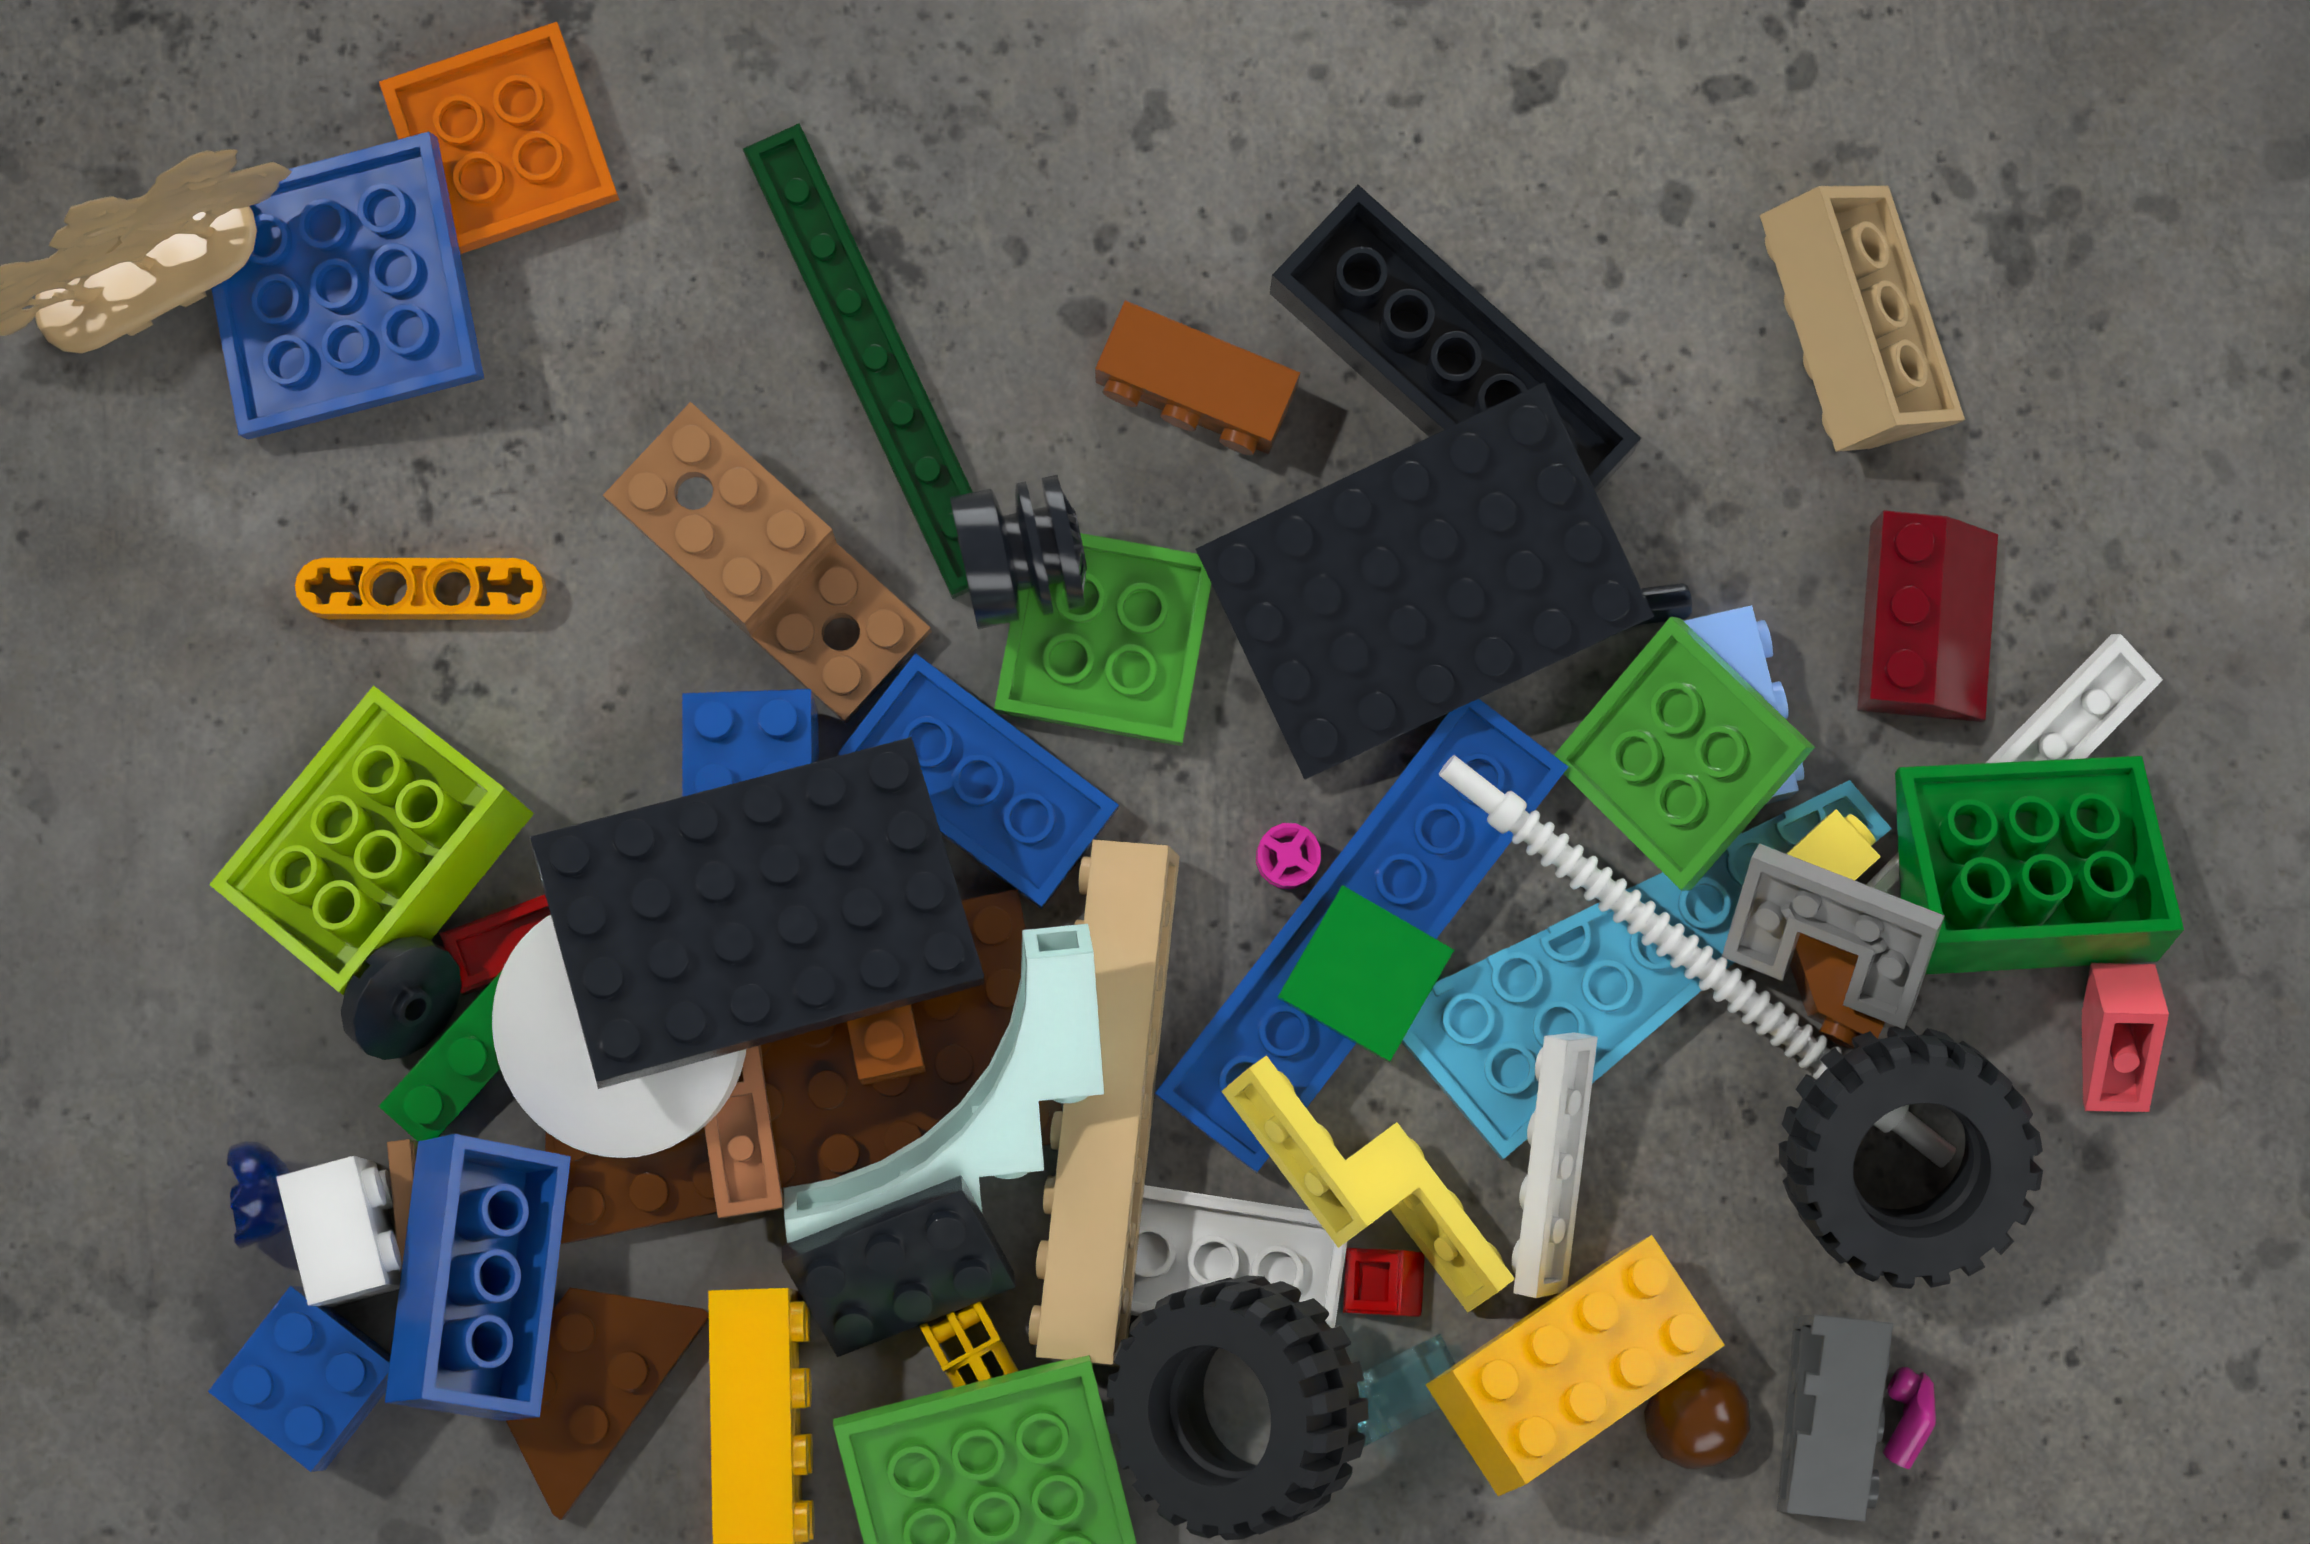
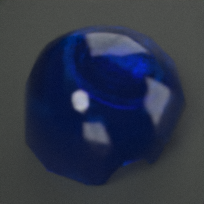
[227,1141,290,1249]

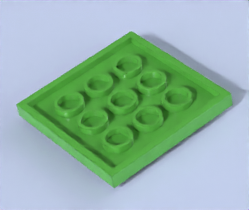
[833,1355,1137,1544]

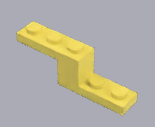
[1221,1055,1515,1312]

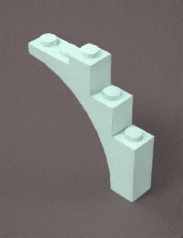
[783,924,1104,1243]

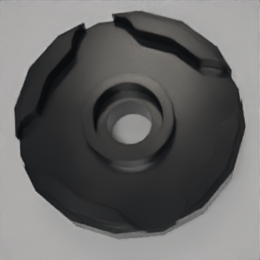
[341,936,462,1060]

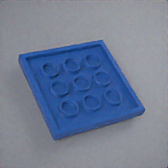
[211,132,484,440]

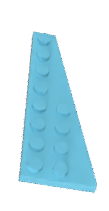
[1402,780,1892,1160]

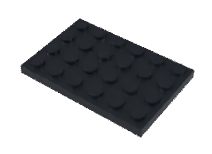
[1195,383,1654,780]
[530,737,984,1089]

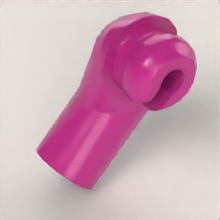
[1883,1367,1936,1469]

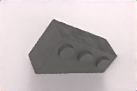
[1777,1314,1893,1521]

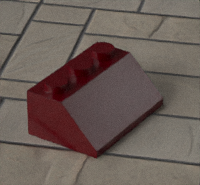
[1857,510,1998,722]

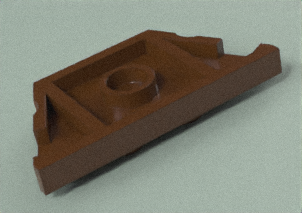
[506,1287,709,1520]

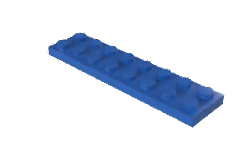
[1155,699,1568,1174]

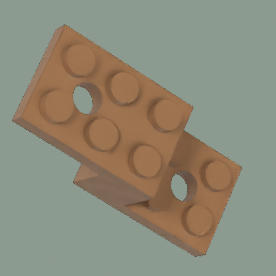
[603,402,932,724]

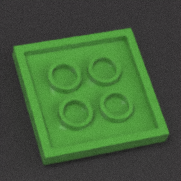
[994,533,1212,746]
[1554,617,1815,891]

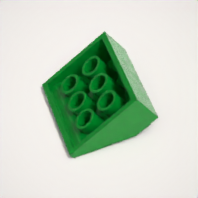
[1895,756,2184,975]

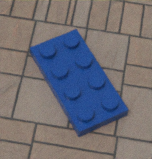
[838,653,1119,909]

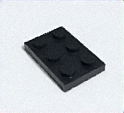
[782,1175,1015,1357]

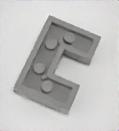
[1722,843,1945,1029]

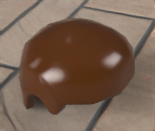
[1644,1368,1751,1469]

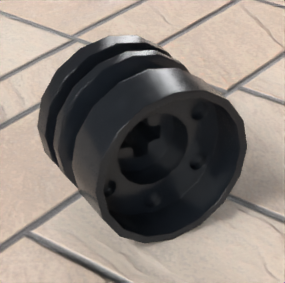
[950,475,1087,629]

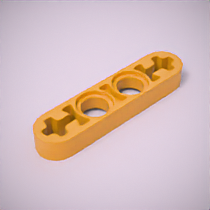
[295,558,547,620]

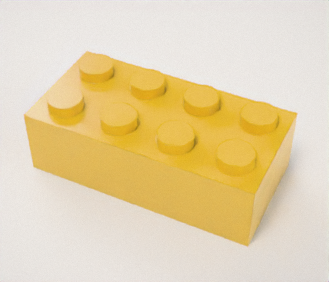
[1425,1235,1725,1496]
[708,1288,815,1544]

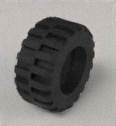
[1779,1026,2043,1289]
[1106,1275,1368,1541]

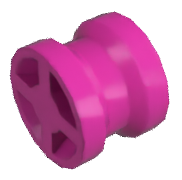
[1256,823,1321,889]

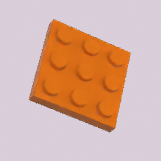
[379,22,620,254]

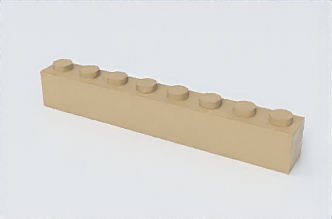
[1029,840,1180,1368]

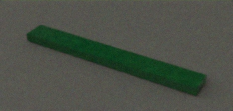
[743,123,973,599]

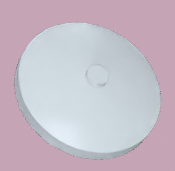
[492,915,746,1158]

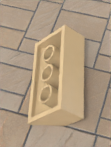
[1760,186,1965,452]

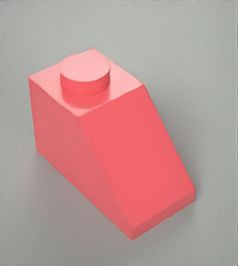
[2082,963,2169,1112]

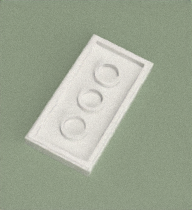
[1131,1185,1347,1328]

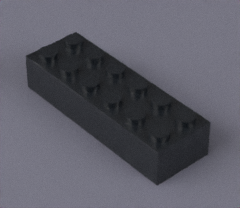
[1270,184,1641,493]

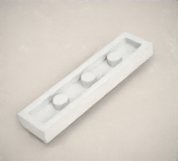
[1512,1032,1598,1298]

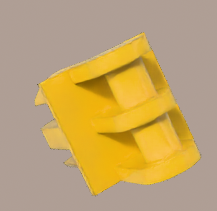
[919,1301,1018,1388]

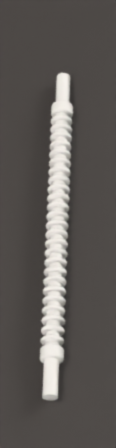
[1439,755,1956,1168]

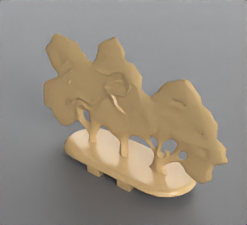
[0,149,292,354]

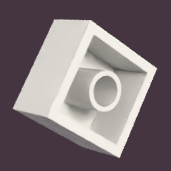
[276,1156,402,1307]

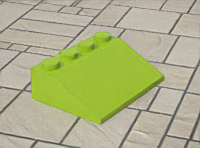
[209,685,534,995]

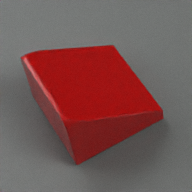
[1343,1248,1425,1317]

